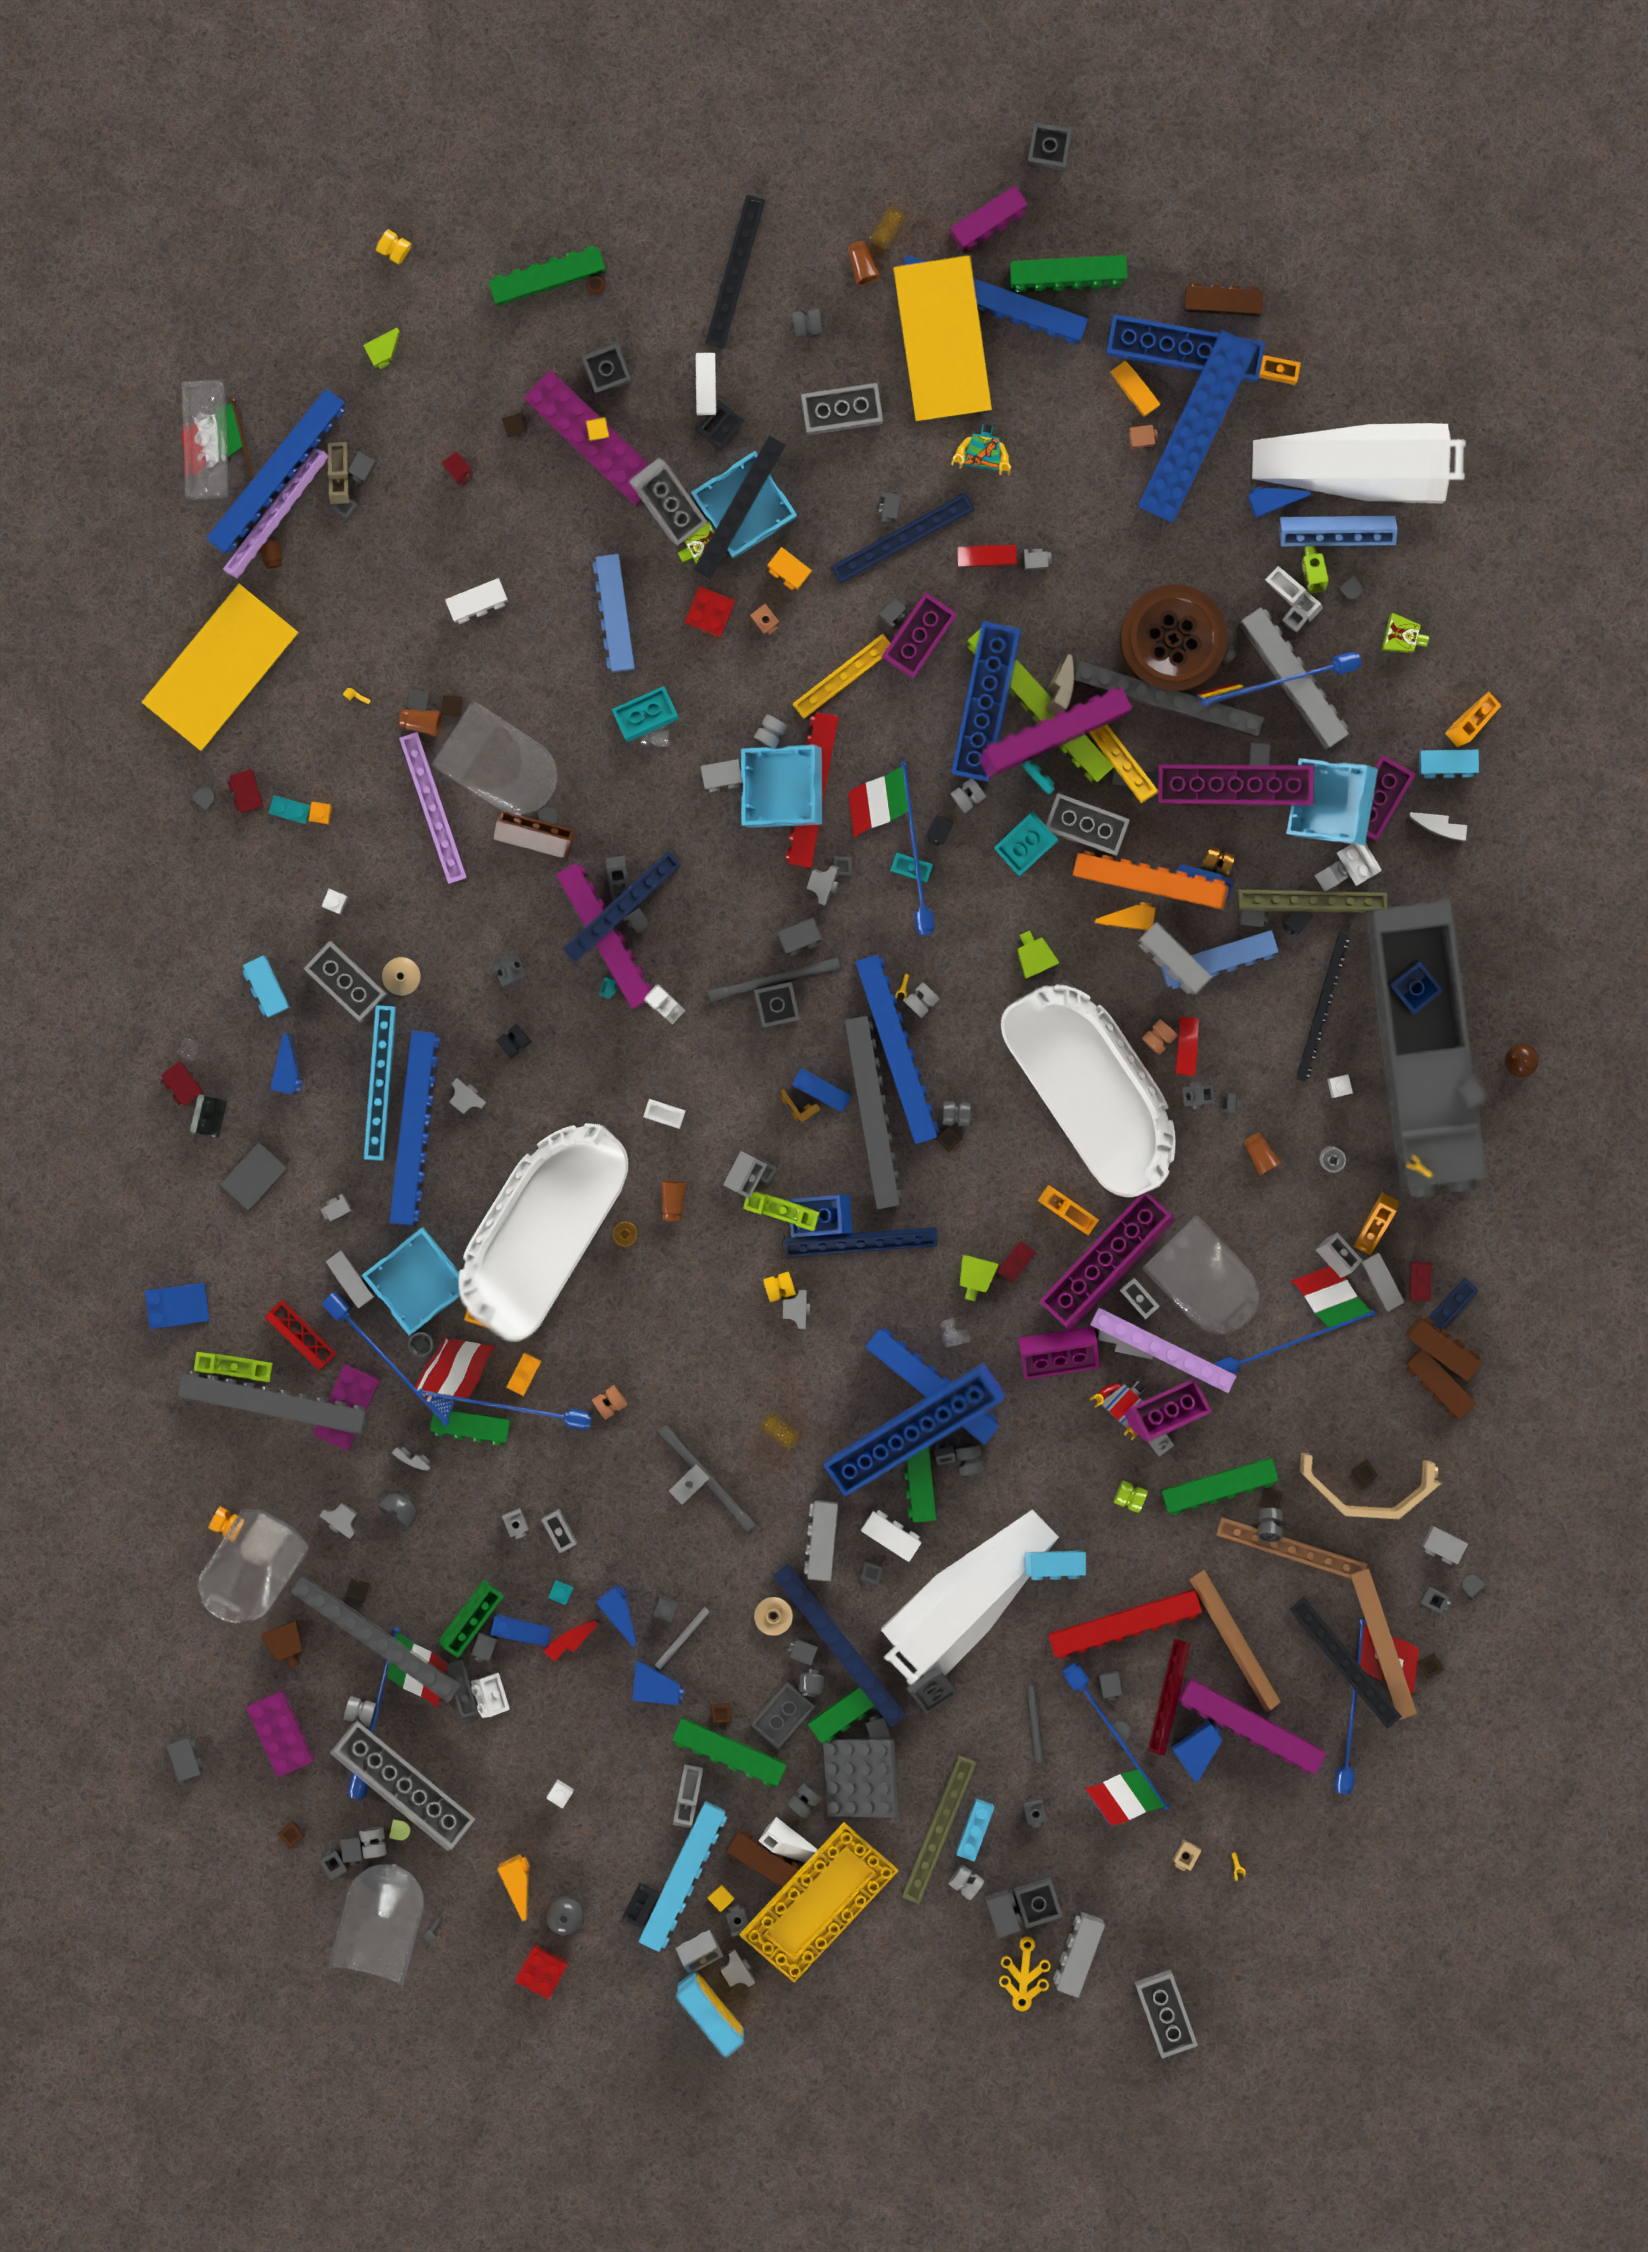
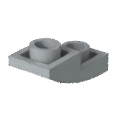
[392,1446,431,1471]

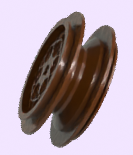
[1120,584,1228,692]

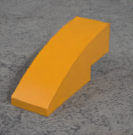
[1110,360,1160,417]
[1037,1185,1099,1236]

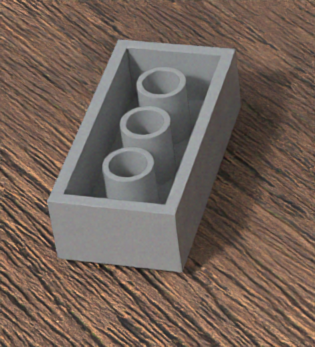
[801,383,883,435]
[629,458,707,546]
[1045,793,1130,857]
[1138,923,1212,994]
[304,941,388,1022]
[804,1499,838,1581]
[1053,1912,1105,1998]
[1135,1969,1198,2058]

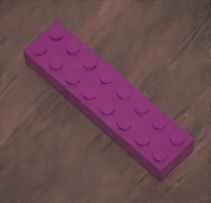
[524,370,649,507]
[979,688,1132,778]
[1158,764,1315,806]
[556,863,653,1009]
[1039,1192,1176,1331]
[1179,1676,1327,1775]

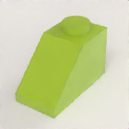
[363,328,400,369]

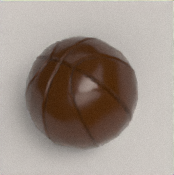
[1505,1044,1539,1077]

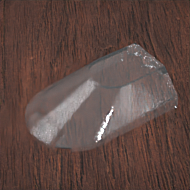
[198,1509,309,1623]
[328,1864,424,1986]

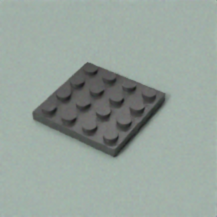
[823,1739,899,1818]

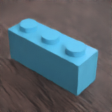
[1419,750,1479,778]
[242,955,290,1018]
[1025,1551,1086,1580]
[956,1798,994,1862]

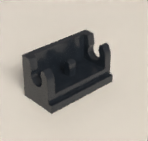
[622,1883,659,1929]

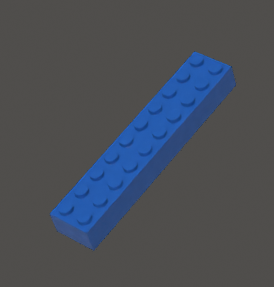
[1137,330,1257,523]
[390,1031,440,1225]
[823,1363,1005,1496]

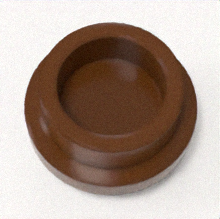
[586,275,606,295]

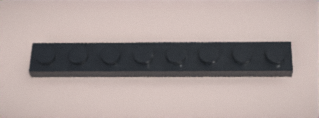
[705,195,765,349]
[693,435,786,579]
[1296,932,1350,1081]
[1289,1597,1402,1729]

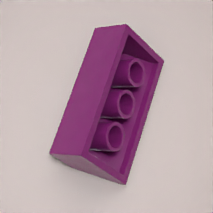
[1018,1326,1100,1380]
[1124,1378,1212,1442]

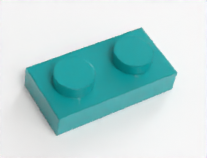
[268,795,311,824]
[890,852,933,883]

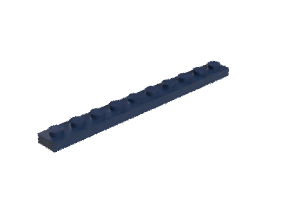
[773,1564,907,1727]

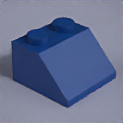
[1387,959,1444,1015]

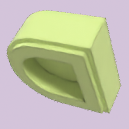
[389,1819,411,1840]

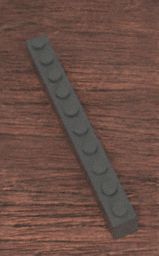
[1074,662,1264,737]
[844,1016,903,1209]
[178,1371,370,1434]
[291,1575,462,1702]

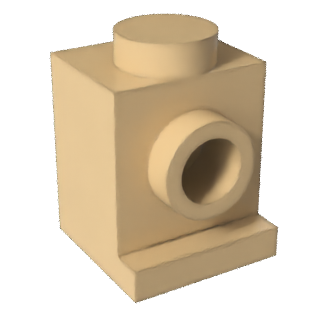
[1173,1839,1201,1871]

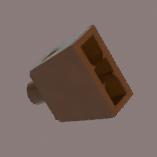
[261,1619,304,1668]

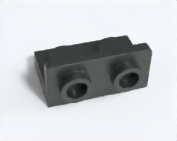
[190,1094,227,1138]

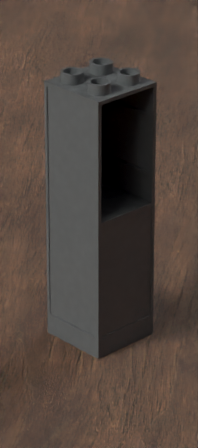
[1364,900,1486,1197]

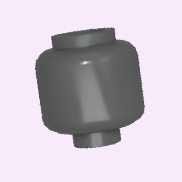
[799,1669,825,1698]

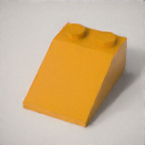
[498,1854,530,1922]

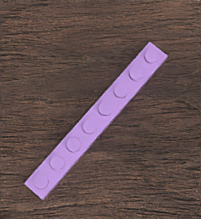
[223,448,329,578]
[399,732,467,884]
[1090,1307,1237,1393]

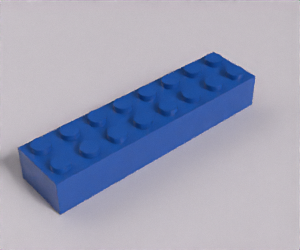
[1105,314,1265,383]
[951,621,1022,781]
[865,1327,999,1445]

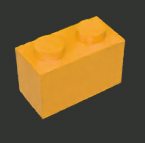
[1259,355,1301,385]
[767,547,812,590]
[506,1352,542,1396]

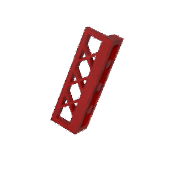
[264,1300,337,1370]

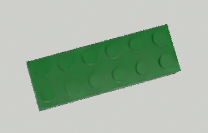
[1009,255,1127,294]

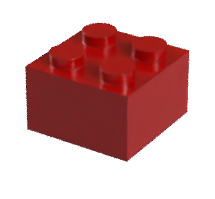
[685,586,735,638]
[515,1944,568,2000]

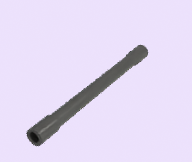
[708,957,840,1002]
[658,1424,756,1532]

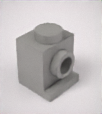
[1023,549,1052,571]
[1282,606,1309,633]
[321,1194,352,1221]
[502,1508,529,1539]

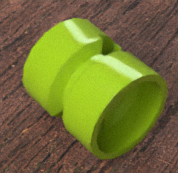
[1113,1480,1148,1513]

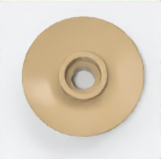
[382,957,420,996]
[754,1597,793,1636]

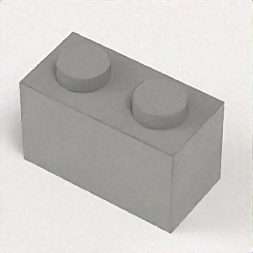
[701,759,743,792]
[723,1151,767,1199]
[1316,1232,1363,1278]
[1119,1277,1160,1319]
[541,1509,577,1553]
[1421,1525,1468,1565]
[676,1930,723,1974]

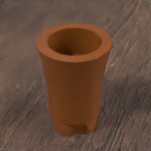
[847,241,881,286]
[399,709,442,737]
[1243,1132,1282,1176]
[661,1180,687,1221]

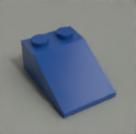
[270,1033,303,1095]
[788,1195,853,1238]
[145,1283,210,1329]
[596,1585,637,1647]

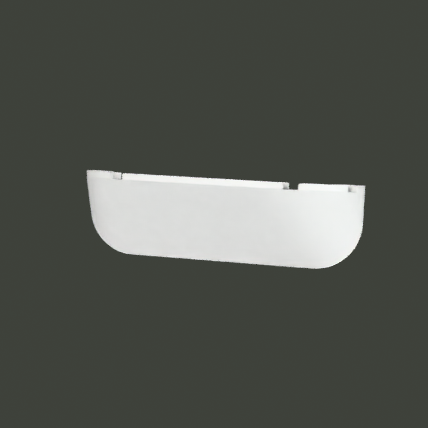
[1001,985,1176,1197]
[459,1123,628,1341]

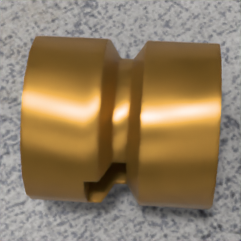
[1201,845,1235,878]
[612,1221,638,1247]

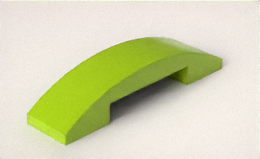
[743,1191,820,1231]
[194,1352,273,1382]

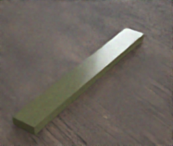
[1237,890,1387,913]
[902,1755,977,1905]

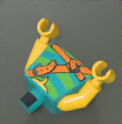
[951,424,1011,475]

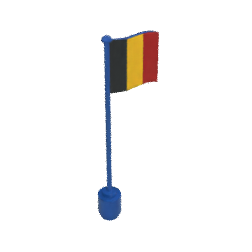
[1197,652,1361,706]

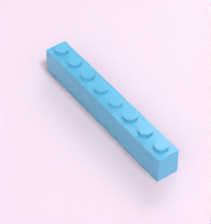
[364,1005,397,1160]
[639,1801,727,1952]

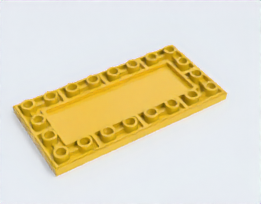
[893,255,992,421]
[142,584,299,751]
[739,1822,899,1983]

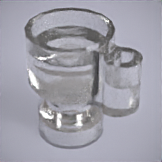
[641,724,670,747]
[940,1318,971,1348]

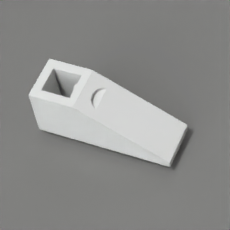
[758,1817,818,1863]

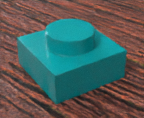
[599,977,617,999]
[548,1580,573,1605]

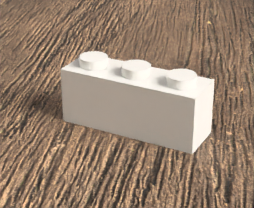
[445,578,508,624]
[860,1510,921,1562]

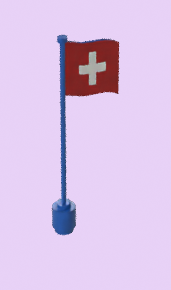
[1334,1619,1419,1794]

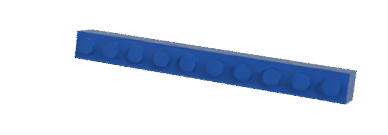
[903,255,1088,344]
[206,388,345,555]
[855,955,939,1144]

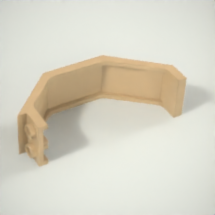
[1300,1453,1442,1519]

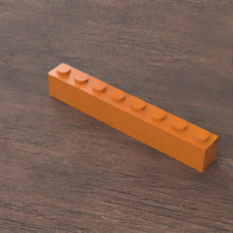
[1073,851,1229,910]

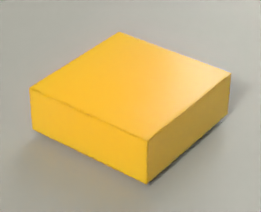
[586,418,609,441]
[707,1884,735,1912]

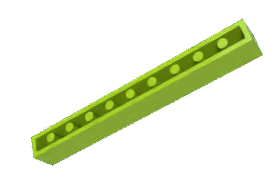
[967,628,1114,783]

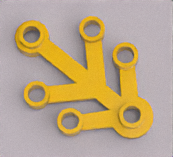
[999,1936,1051,2011]

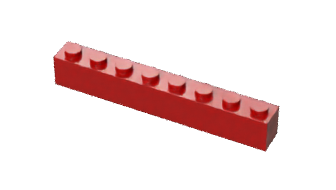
[785,712,839,868]
[1048,1589,1202,1659]

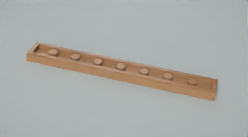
[1216,1517,1368,1579]
[1350,1568,1417,1720]
[1189,1570,1280,1712]

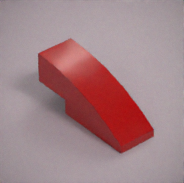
[958,545,1016,567]
[1175,1017,1199,1076]
[543,1619,599,1662]

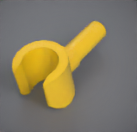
[343,688,371,704]
[895,974,909,1001]
[1407,1157,1432,1178]
[1232,1852,1246,1881]

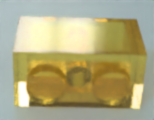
[869,205,906,252]
[759,1411,801,1450]

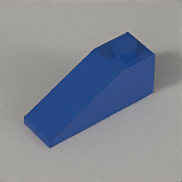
[1247,487,1311,518]
[792,1068,851,1112]
[490,1614,552,1646]

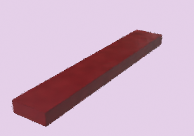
[1148,1639,1191,1756]

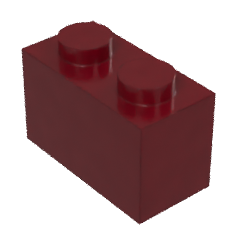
[442,451,473,485]
[227,769,264,813]
[161,1061,204,1106]
[996,1241,1036,1283]
[1409,1262,1432,1301]

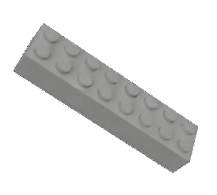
[1239,607,1349,750]
[330,1721,475,1851]

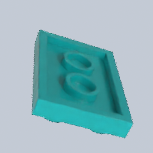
[612,686,679,743]
[1023,761,1055,794]
[994,812,1058,876]

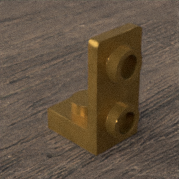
[779,1089,821,1122]

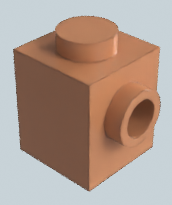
[750,604,779,635]

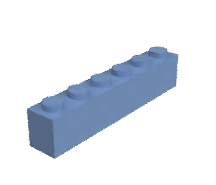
[1279,516,1398,546]
[593,554,635,673]
[1161,930,1279,989]

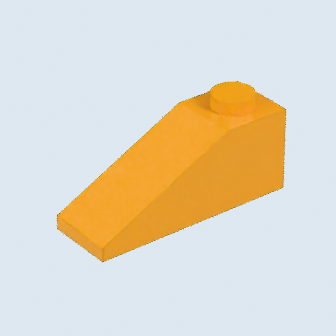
[1445,692,1501,747]
[1094,902,1155,930]
[1354,1192,1399,1255]

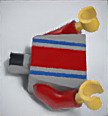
[1089,1381,1146,1440]

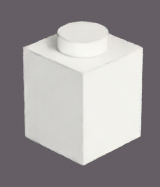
[322,889,348,914]
[1327,1075,1353,1098]
[546,1779,574,1809]

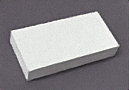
[643,1099,685,1129]

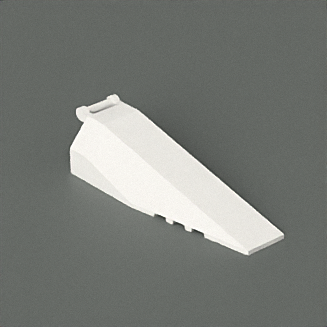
[1252,423,1465,504]
[881,1510,1059,1685]

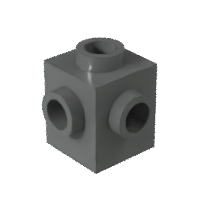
[493,955,527,987]
[1183,1082,1215,1109]

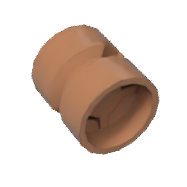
[1141,1019,1178,1055]
[592,1385,628,1420]

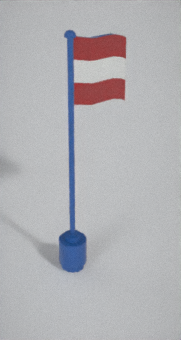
[418,1339,592,1430]

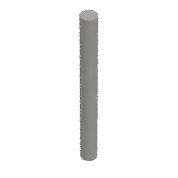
[655,1607,710,1670]

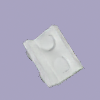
[1337,843,1381,886]
[471,1673,510,1718]

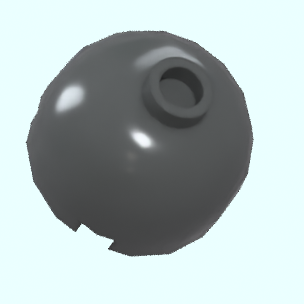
[378,1493,416,1530]
[545,1896,584,1936]

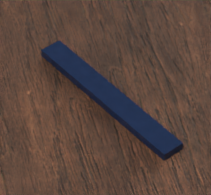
[831,493,975,584]
[562,851,681,963]
[783,1227,938,1258]

